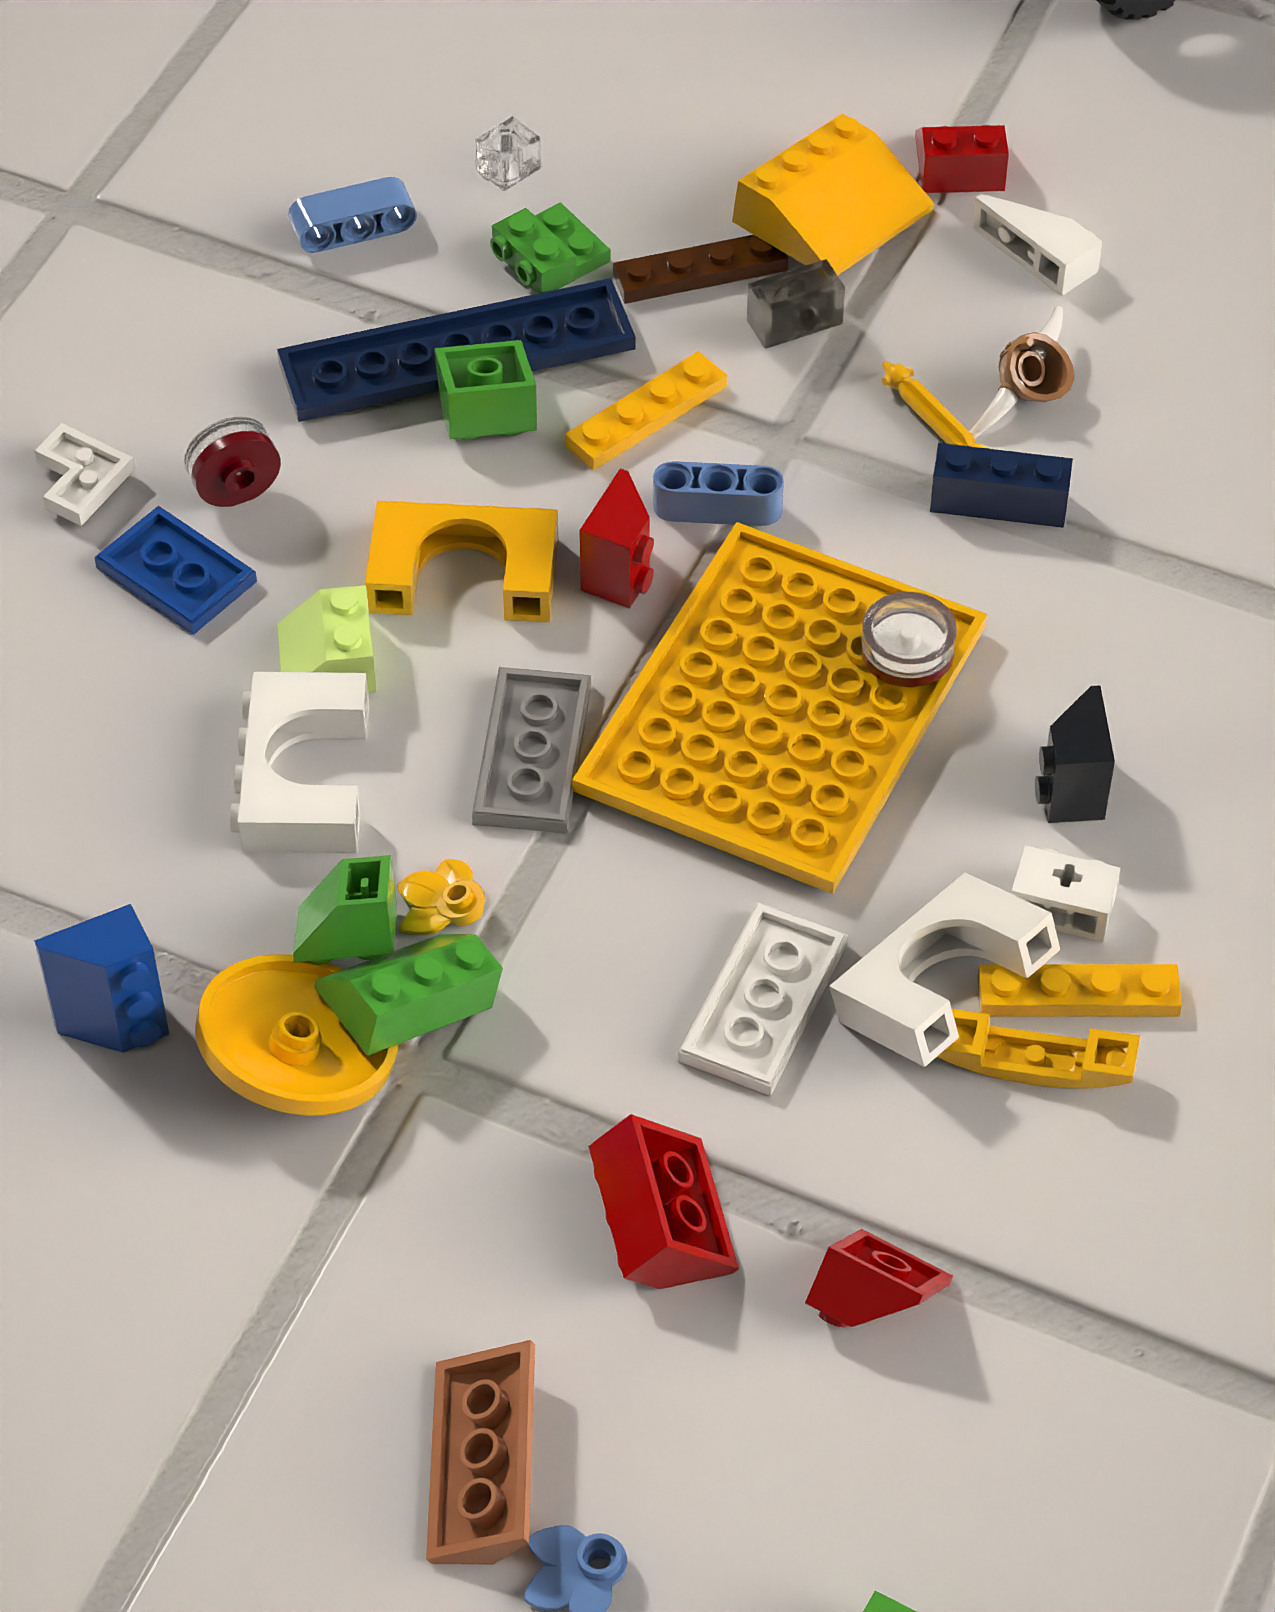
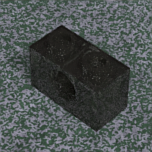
[747,259,845,349]

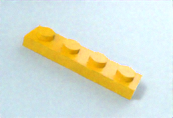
[565,351,727,471]
[977,964,1182,1017]

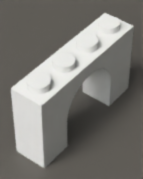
[230,672,369,853]
[829,872,1060,1067]

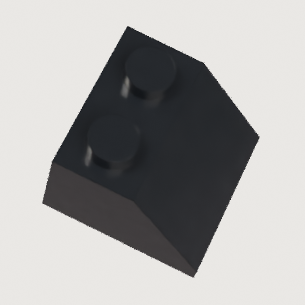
[1035,685,1115,823]

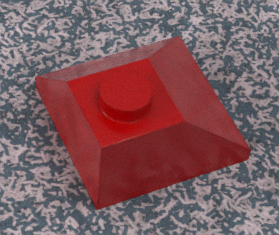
[805,1229,953,1328]

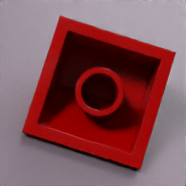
[915,125,1009,193]
[579,468,654,609]

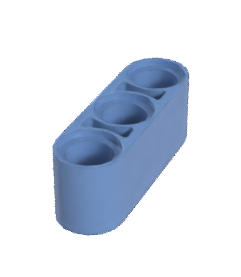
[288,177,417,253]
[653,461,784,526]

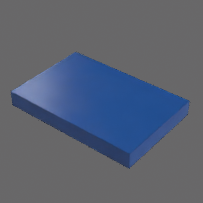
[94,505,257,635]

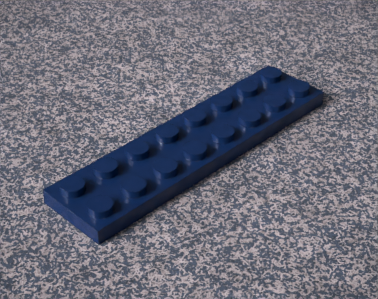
[277,278,636,422]

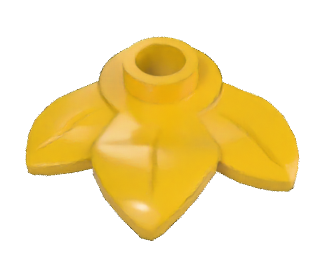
[397,859,485,935]

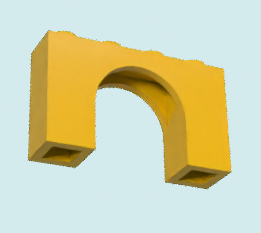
[365,501,559,622]

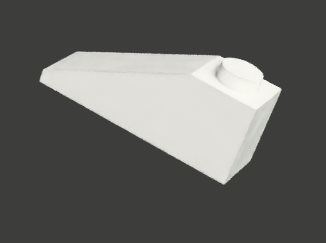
[973,194,1102,296]

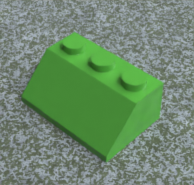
[314,934,503,1056]

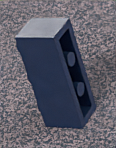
[930,443,1073,528]

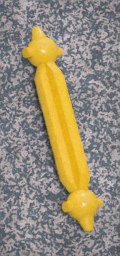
[881,361,992,449]

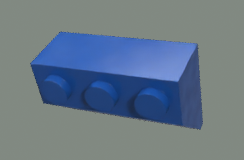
[34,904,170,1053]

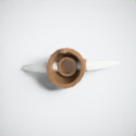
[969,306,1074,439]

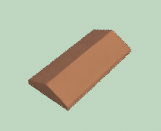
[426,1340,535,1565]

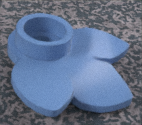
[524,1525,627,1612]

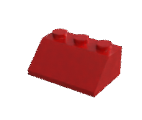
[588,1114,739,1289]

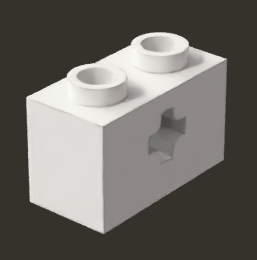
[1011,845,1121,942]

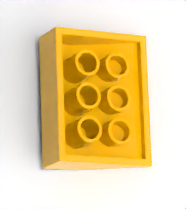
[732,113,934,280]

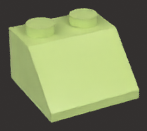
[277,585,377,693]

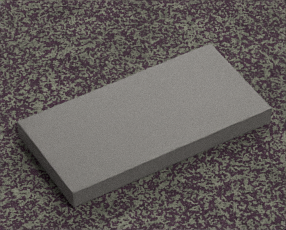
[472,667,592,834]

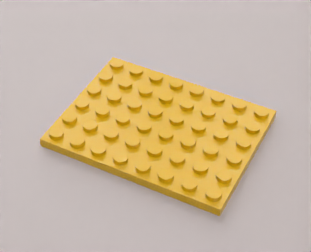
[572,522,987,894]

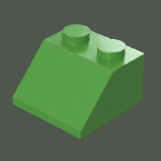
[434,340,537,440]

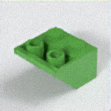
[293,855,397,964]

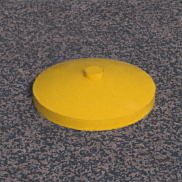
[195,954,398,1116]

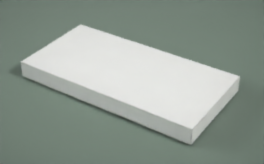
[678,902,848,1096]

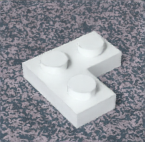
[35,423,135,526]

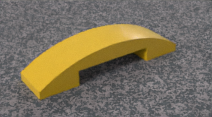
[937,1009,1140,1089]

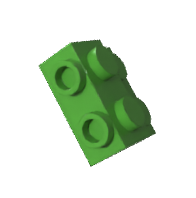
[490,202,611,293]

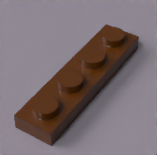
[613,235,788,304]

